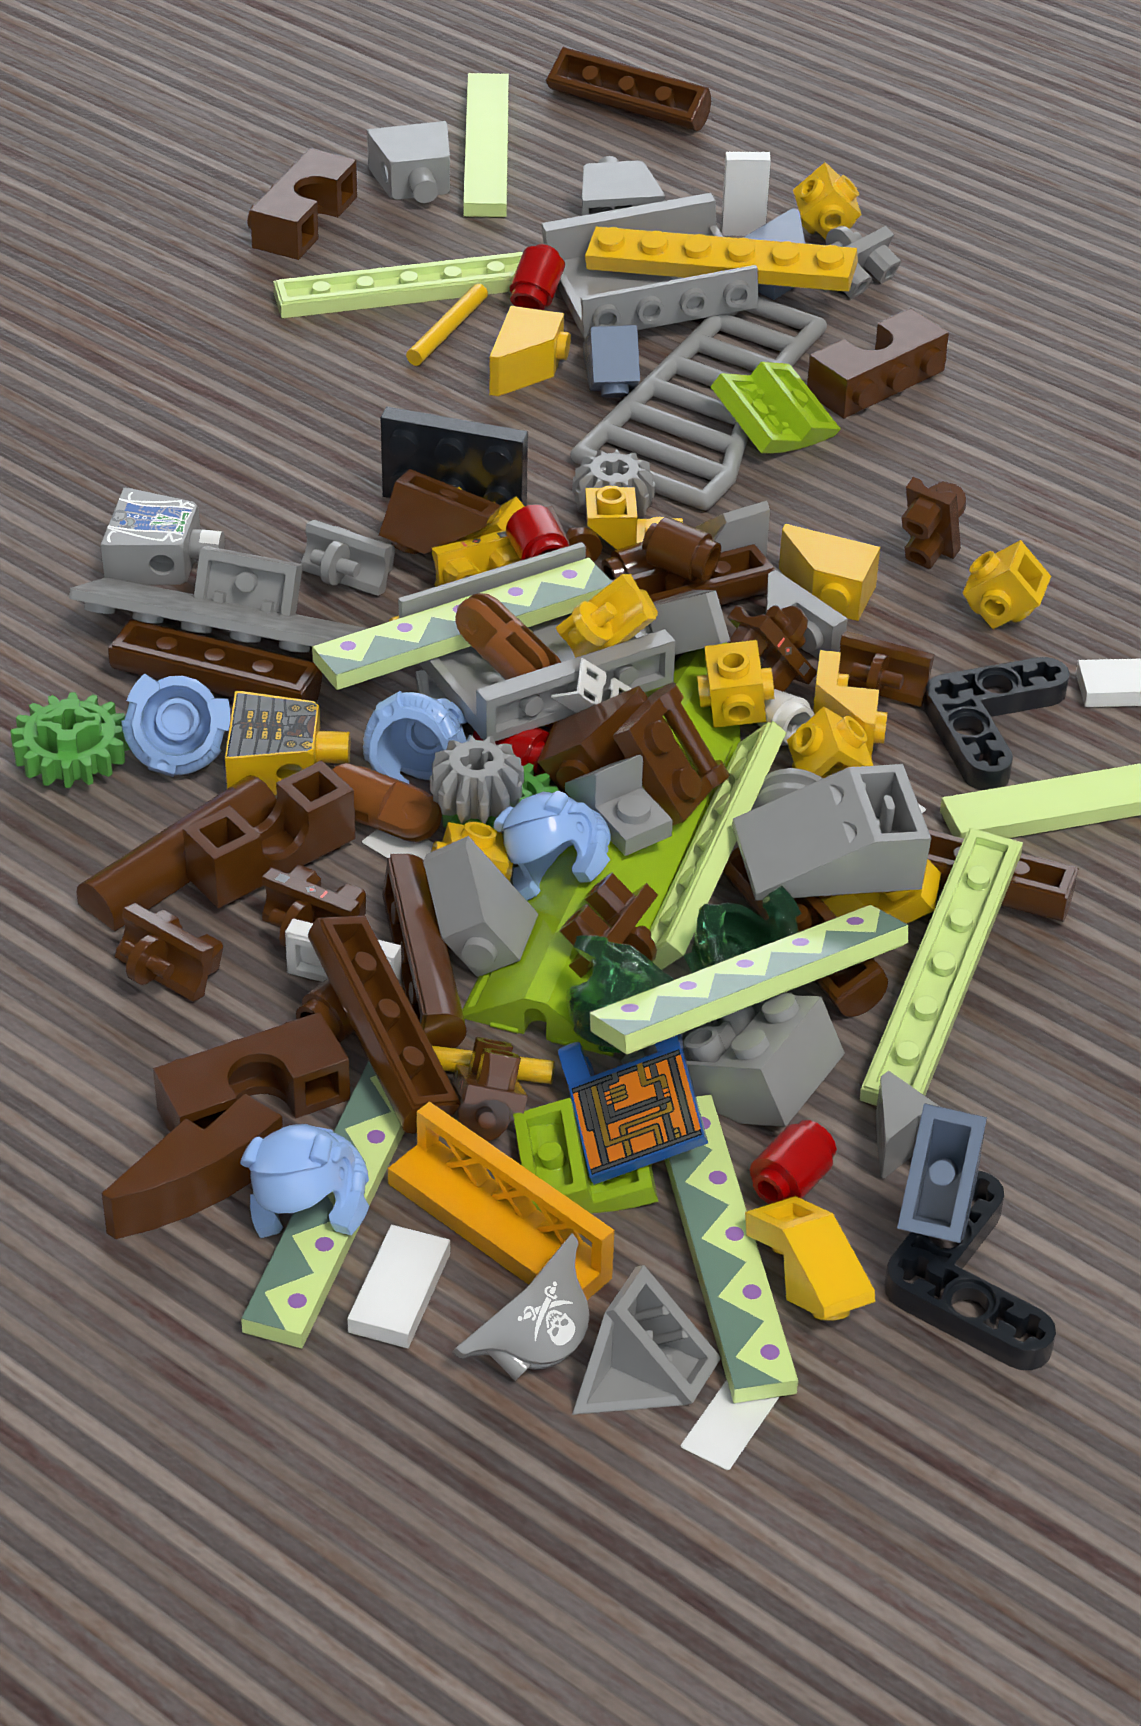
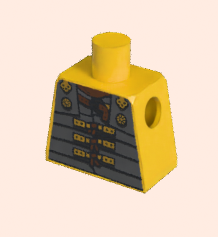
[225,691,351,795]

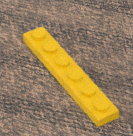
[585,226,858,292]

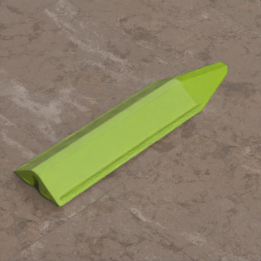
[462,642,741,1057]

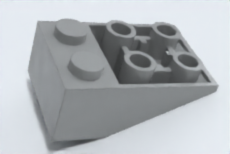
[732,764,931,900]
[621,993,845,1127]

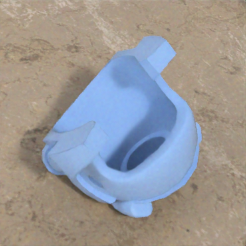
[121,673,230,777]
[363,691,467,784]
[494,791,611,900]
[240,1124,369,1238]

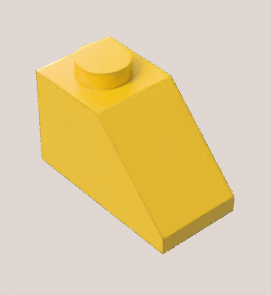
[489,306,571,396]
[779,524,880,621]

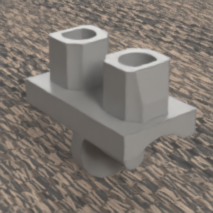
[824,226,901,300]
[301,520,395,596]

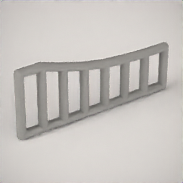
[570,296,827,511]

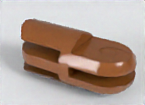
[455,593,561,680]
[332,763,442,842]

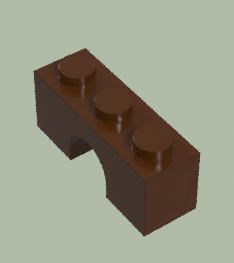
[247,148,357,260]
[807,308,949,419]
[183,760,356,908]
[153,1012,350,1132]

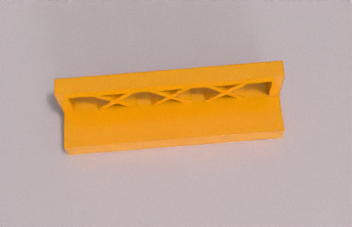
[388,1102,615,1300]

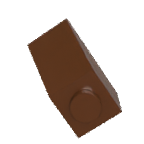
[379,469,501,554]
[538,686,669,798]

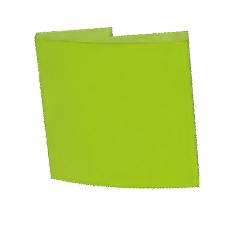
[710,362,840,453]
[513,1098,659,1213]

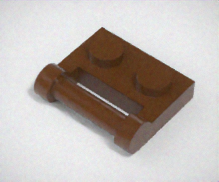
[613,683,730,826]

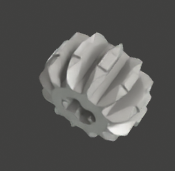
[572,449,655,518]
[430,735,524,824]

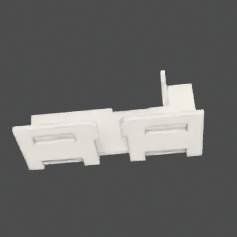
[551,658,632,713]

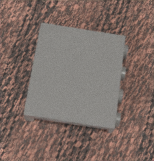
[542,193,758,340]
[398,542,675,741]

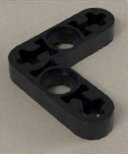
[924,657,1070,790]
[884,1170,1056,1370]

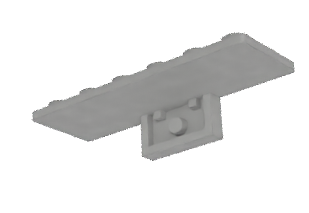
[69,546,368,652]

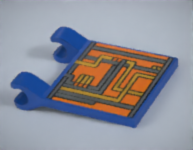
[558,1034,708,1185]

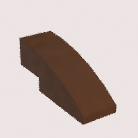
[102,1094,283,1239]

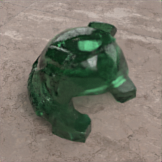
[684,886,802,973]
[566,935,674,1053]

